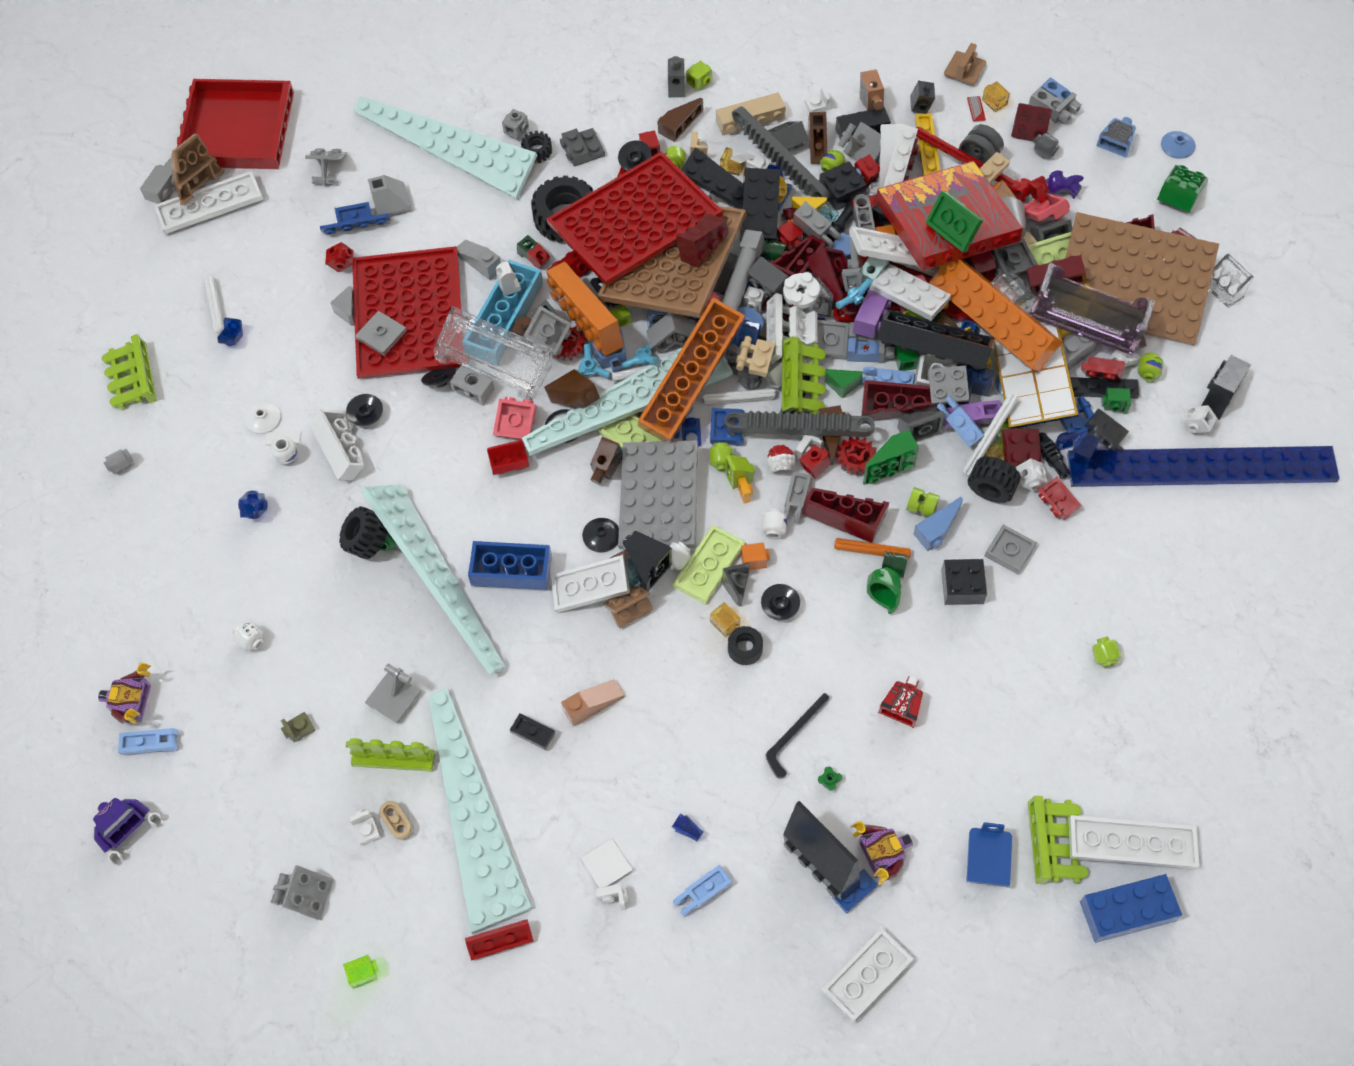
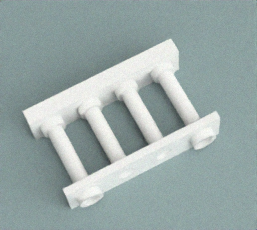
[766,293,813,365]

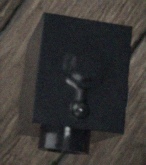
[910,80,935,114]

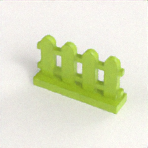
[102,334,157,410]
[782,336,825,415]
[345,738,435,772]
[1028,796,1088,884]

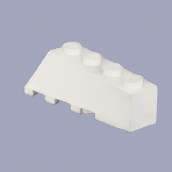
[879,124,918,188]
[309,409,364,481]

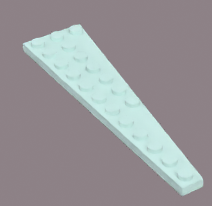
[354,96,537,200]
[522,347,733,456]
[360,484,505,674]
[428,688,532,935]

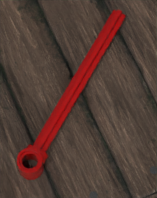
[916,126,1031,203]

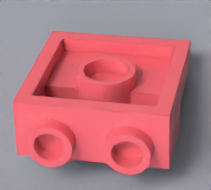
[1024,193,1070,222]
[493,397,538,440]

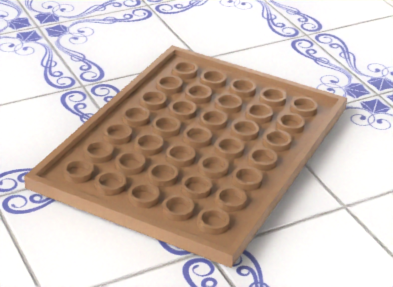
[597,206,746,318]
[1054,212,1219,346]

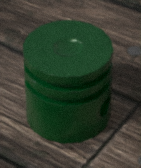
[761,239,787,261]
[882,551,908,578]

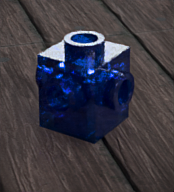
[238,490,268,519]

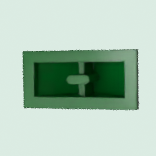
[825,369,863,398]

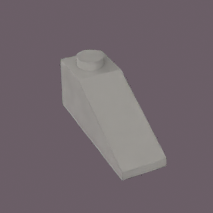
[457,240,501,280]

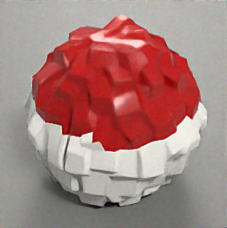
[766,445,796,472]

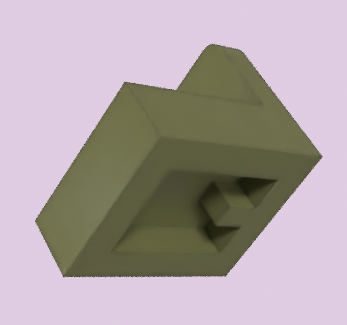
[280,712,315,743]

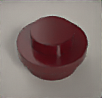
[781,208,797,220]

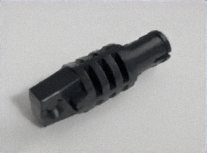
[1039,432,1071,479]

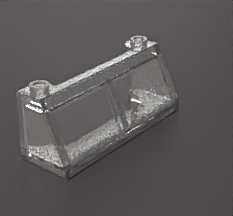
[434,306,552,401]

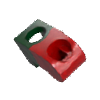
[517,235,550,269]

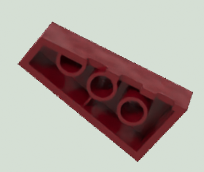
[861,380,938,421]
[802,488,890,543]

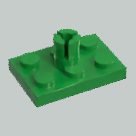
[925,191,983,252]

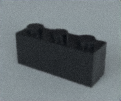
[835,107,891,142]

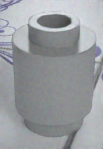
[103,448,134,474]

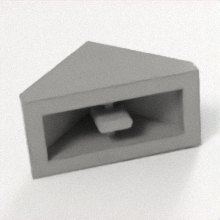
[330,286,355,326]

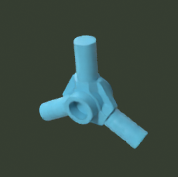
[836,278,873,309]
[621,342,658,369]
[577,344,611,379]

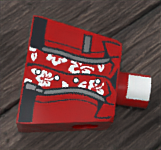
[878,676,923,728]

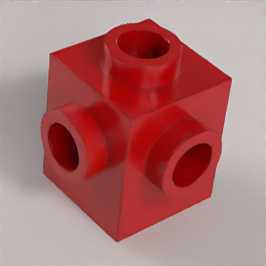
[325,242,354,272]

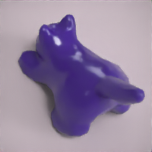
[1046,170,1084,199]

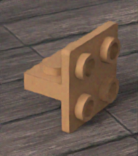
[944,43,986,85]
[604,585,653,628]

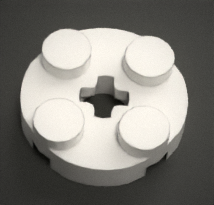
[783,272,820,308]

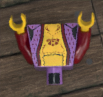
[98,663,151,724]
[850,821,913,885]

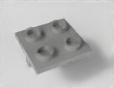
[838,122,881,161]
[305,148,347,186]
[928,366,969,411]
[365,663,421,724]
[271,865,333,920]

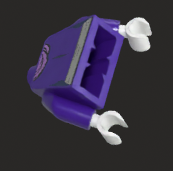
[93,798,162,865]

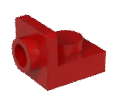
[1028,176,1049,203]

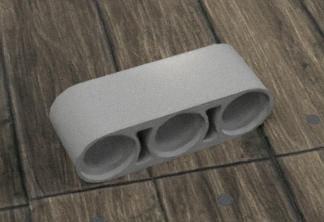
[853,194,876,231]

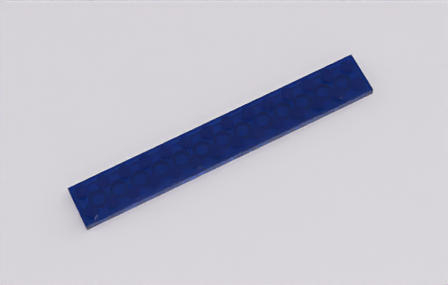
[1067,446,1340,487]

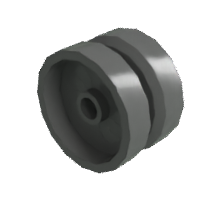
[959,124,1004,163]

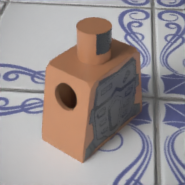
[860,69,884,110]

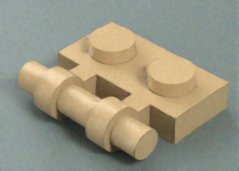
[736,336,775,377]

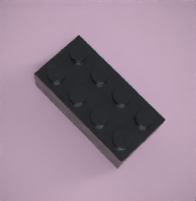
[739,167,780,243]

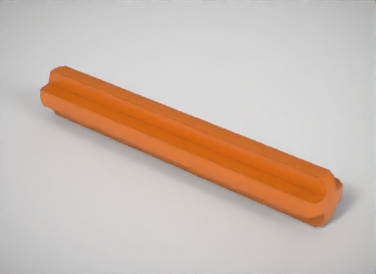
[834,538,911,559]

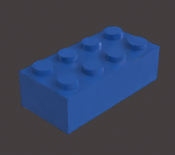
[468,541,552,590]
[1080,874,1182,943]

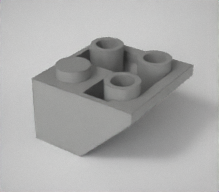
[368,175,412,216]

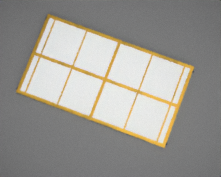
[991,317,1078,429]

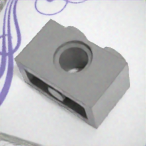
[450,365,494,405]

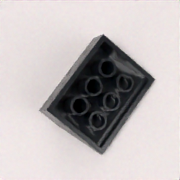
[783,801,860,902]

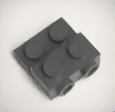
[560,128,605,167]
[990,238,1037,284]
[728,343,762,390]

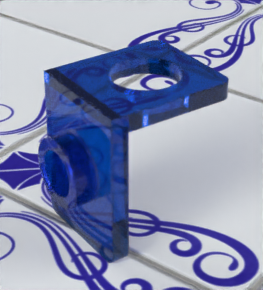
[682,417,701,447]

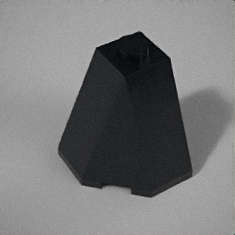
[623,530,672,591]

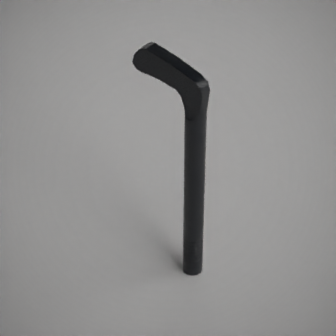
[765,693,830,779]

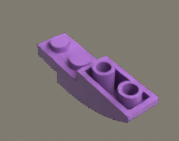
[943,400,1008,428]

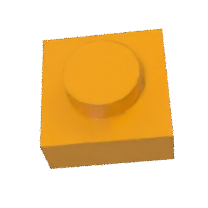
[738,477,753,504]

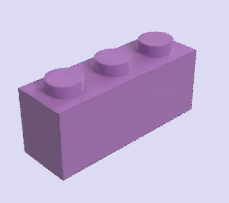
[853,288,893,339]

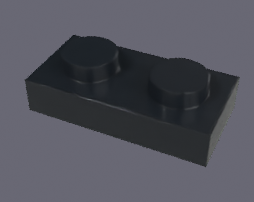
[510,713,555,750]

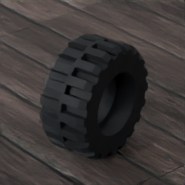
[531,175,593,243]

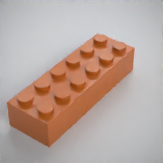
[546,261,624,356]

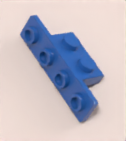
[320,202,390,234]

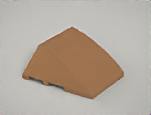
[171,134,225,206]

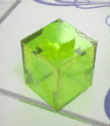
[343,955,379,989]

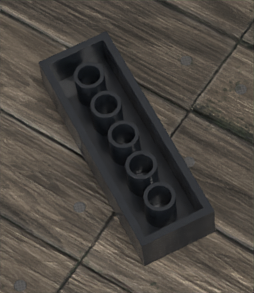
[877,310,995,370]

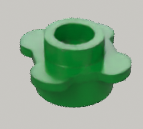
[818,767,842,791]

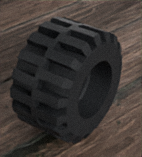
[967,456,1021,503]
[339,506,387,559]

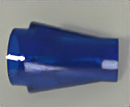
[672,813,704,842]

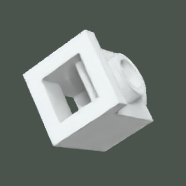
[744,286,765,314]

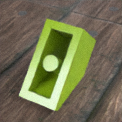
[725,455,756,489]

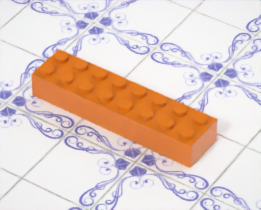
[929,259,1063,372]
[638,298,745,442]

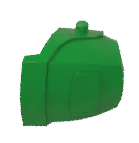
[867,567,901,614]

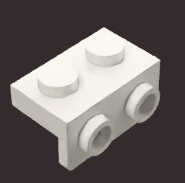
[789,306,817,346]

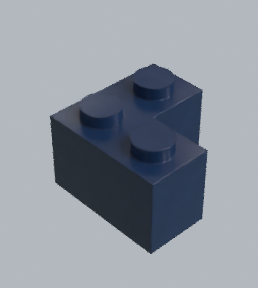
[957,364,994,404]

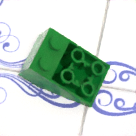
[1157,165,1208,213]
[863,430,919,485]

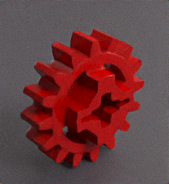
[555,326,586,361]
[836,437,876,475]

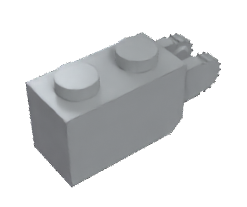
[140,159,175,204]
[793,201,841,248]

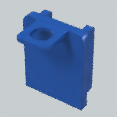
[966,822,1012,887]

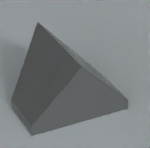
[723,563,749,607]

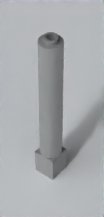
[722,230,764,311]

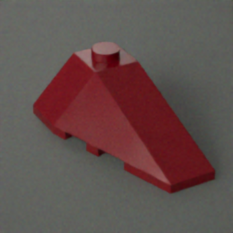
[807,247,858,314]

